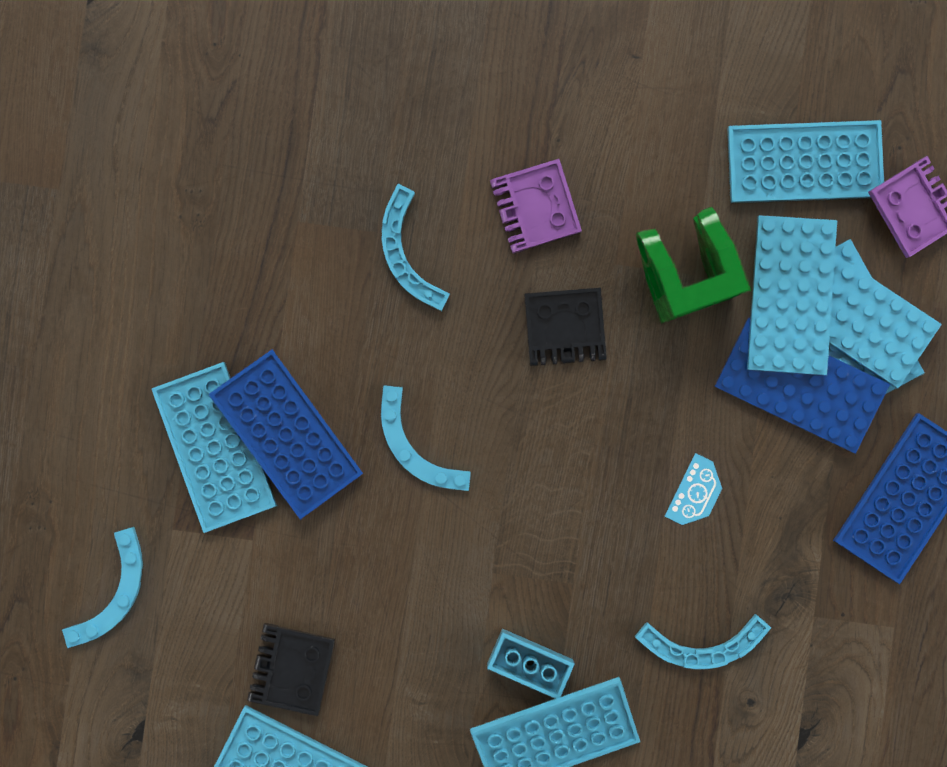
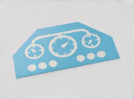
[665,453,722,525]

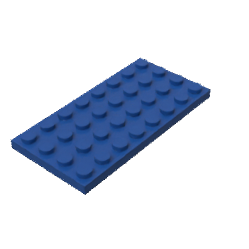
[714,318,890,454]
[208,350,363,519]
[833,413,947,584]

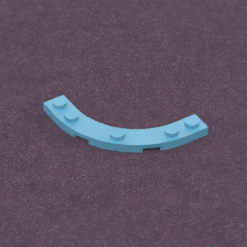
[382,184,450,311]
[381,385,471,491]
[62,527,143,648]
[634,614,771,669]

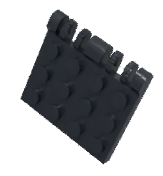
[524,287,607,366]
[247,623,335,716]

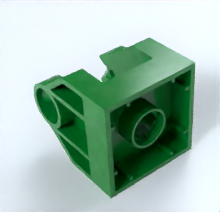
[636,207,750,323]

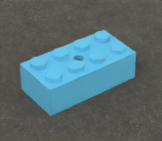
[487,629,575,699]

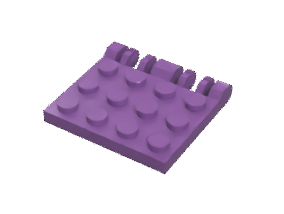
[868,156,947,258]
[490,159,582,253]

